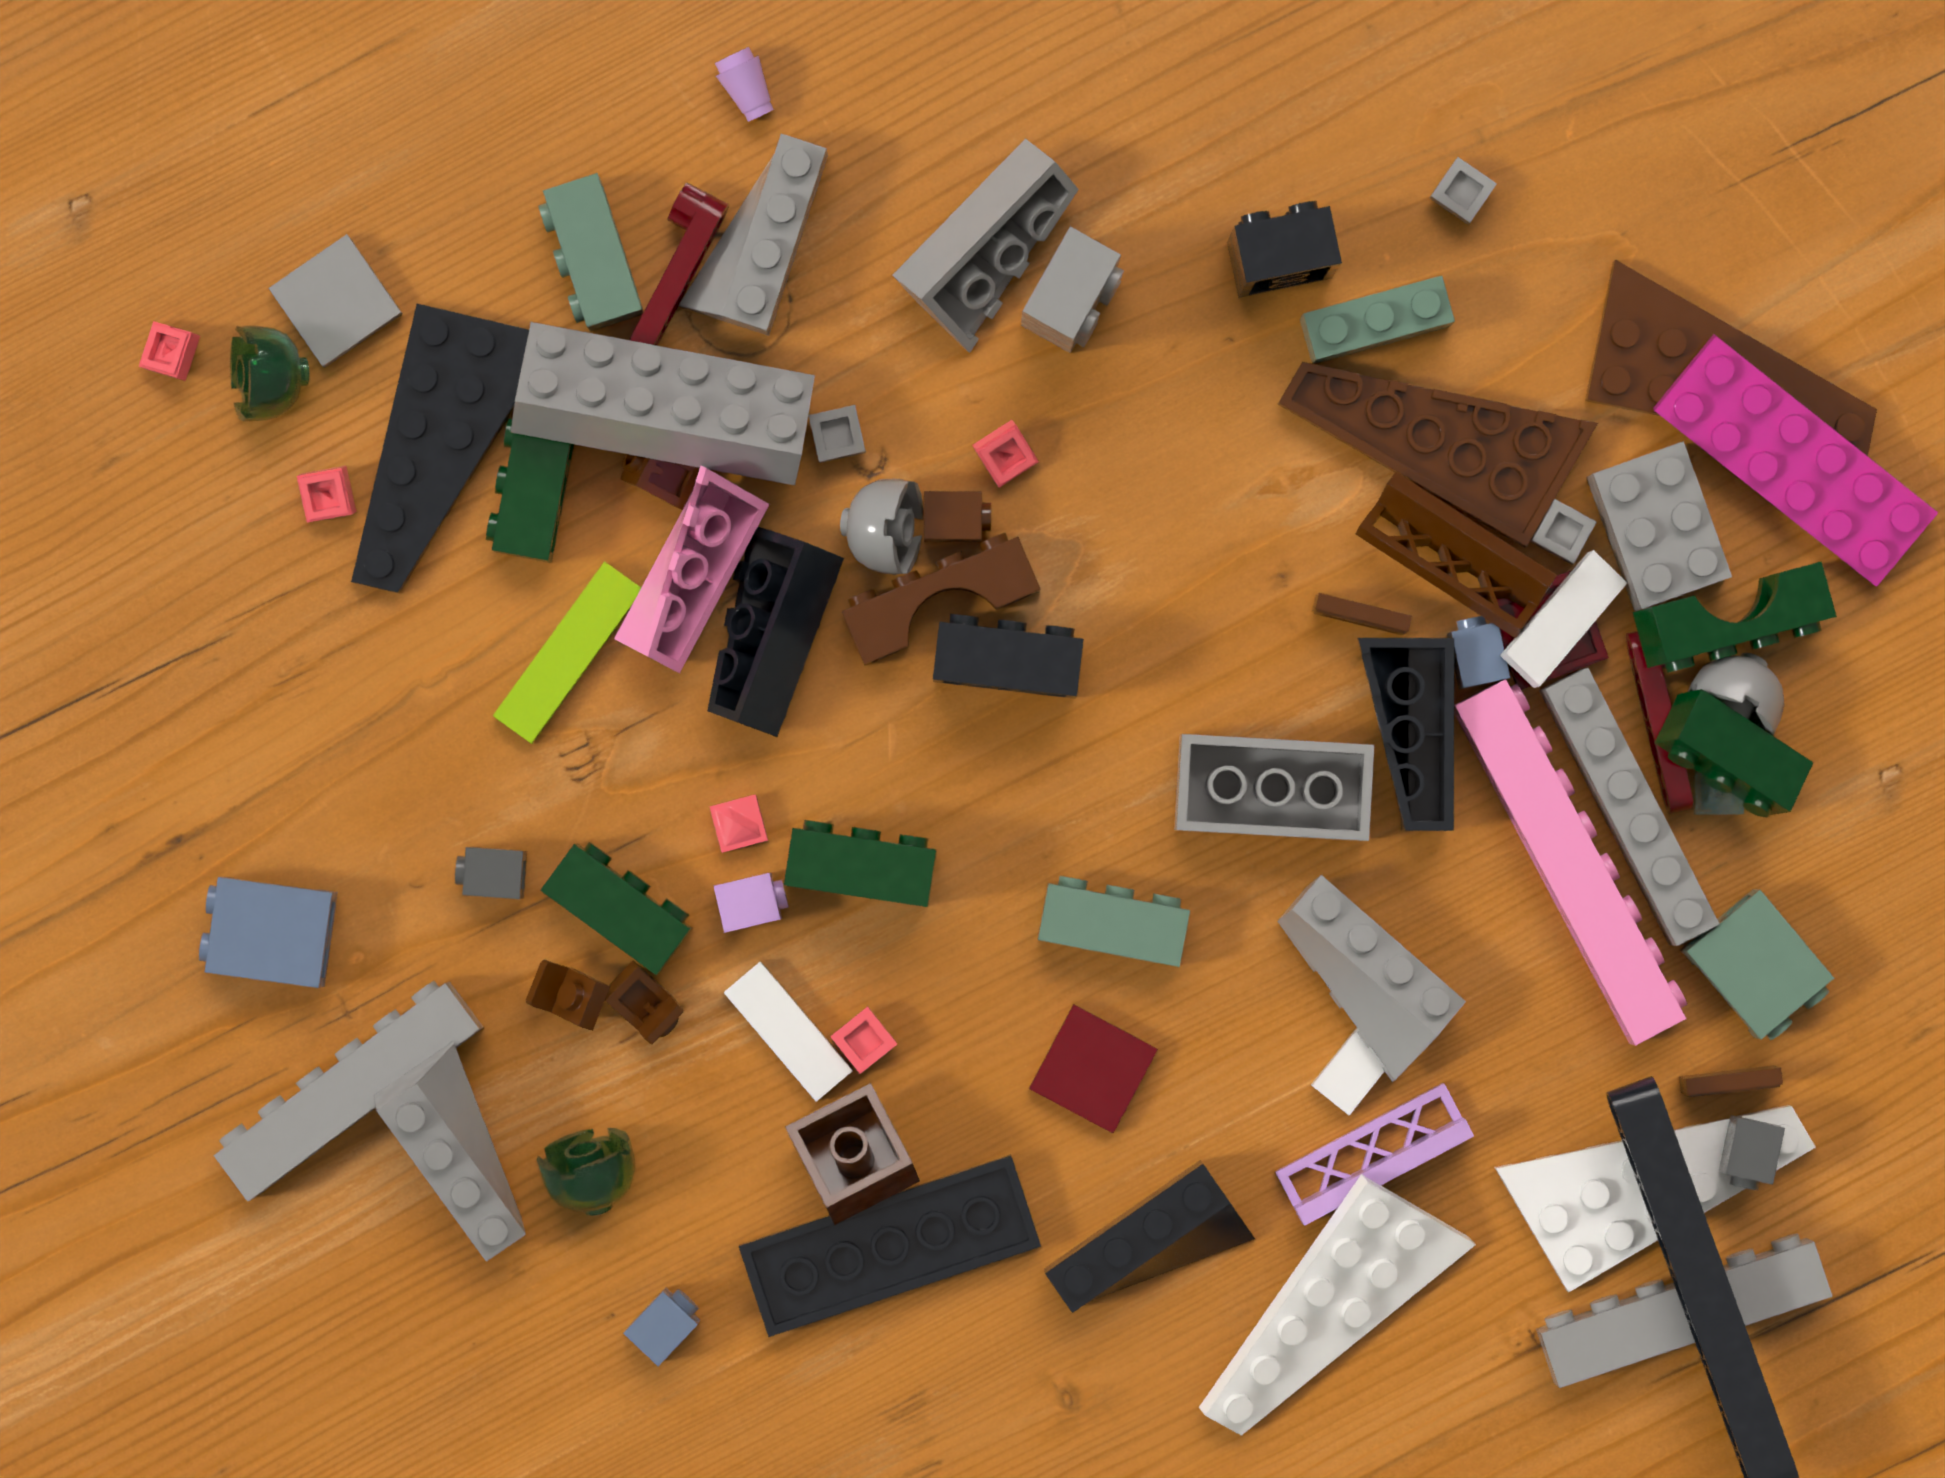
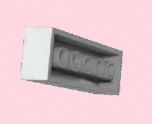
[511,322,815,485]

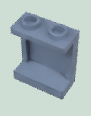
[199,877,338,988]

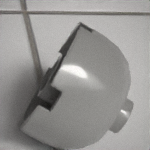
[840,478,923,575]
[1688,653,1785,735]

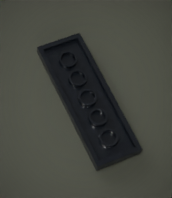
[738,1154,1041,1337]

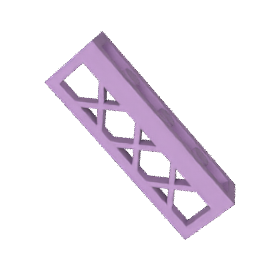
[1275,1083,1474,1226]

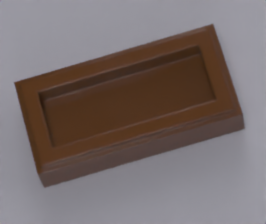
[1312,593,1412,635]
[1679,1065,1783,1097]

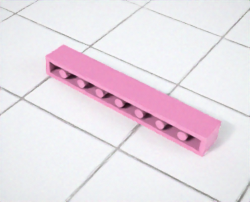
[1454,679,1687,1046]

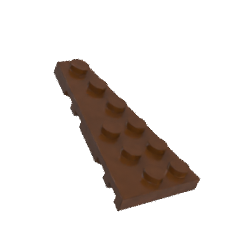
[1585,260,1877,456]
[1278,362,1598,548]

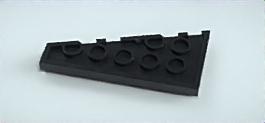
[351,304,529,593]

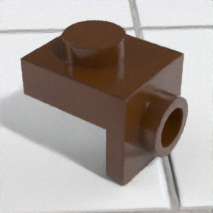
[605,960,684,1044]

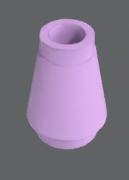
[715,47,774,122]

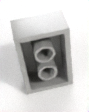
[1021,226,1124,353]
[1586,441,1732,612]

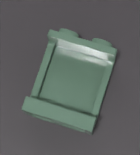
[1680,889,1834,1040]

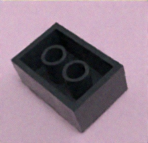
[1227,201,1342,298]
[933,614,1084,699]

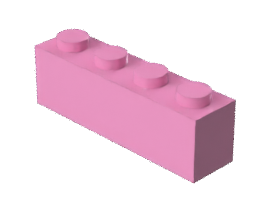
[614,466,769,674]

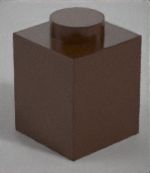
[924,491,991,542]

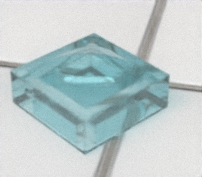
[1693,769,1744,815]

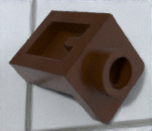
[621,454,700,510]
[526,959,610,1031]

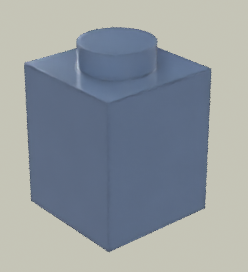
[1447,616,1510,689]
[623,1287,700,1366]

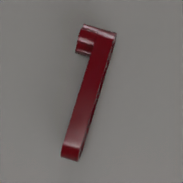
[629,182,729,346]
[1626,631,1693,815]

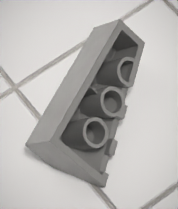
[678,134,828,336]
[892,139,1079,353]
[1277,875,1466,1082]
[374,1041,526,1261]

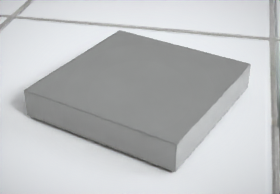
[269,234,403,368]

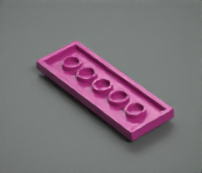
[1653,334,1938,587]

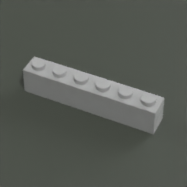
[1539,667,1719,946]
[214,981,484,1202]
[1536,1234,1833,1388]

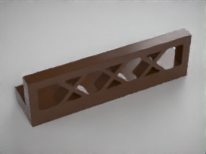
[1355,472,1557,638]

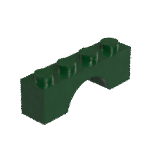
[1633,561,1837,673]

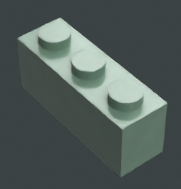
[538,173,644,332]
[1300,275,1455,364]
[1037,876,1190,967]

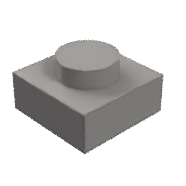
[1429,157,1497,225]
[808,405,866,463]
[1530,499,1596,565]

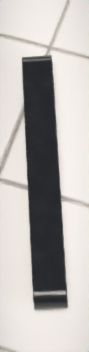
[1606,1076,1799,1478]

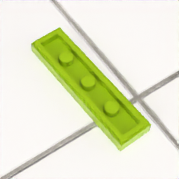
[493,561,641,744]

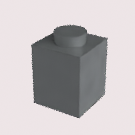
[455,847,527,899]
[1719,1115,1785,1190]

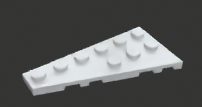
[1494,1105,1816,1292]
[1199,1174,1476,1436]

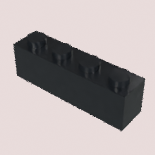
[707,527,844,737]
[1357,638,1454,831]
[1044,1160,1255,1313]

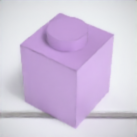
[714,872,788,933]

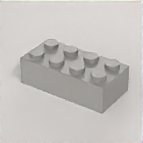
[1174,734,1374,841]

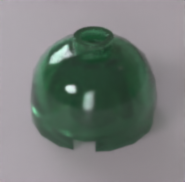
[230,325,309,421]
[536,1128,636,1216]

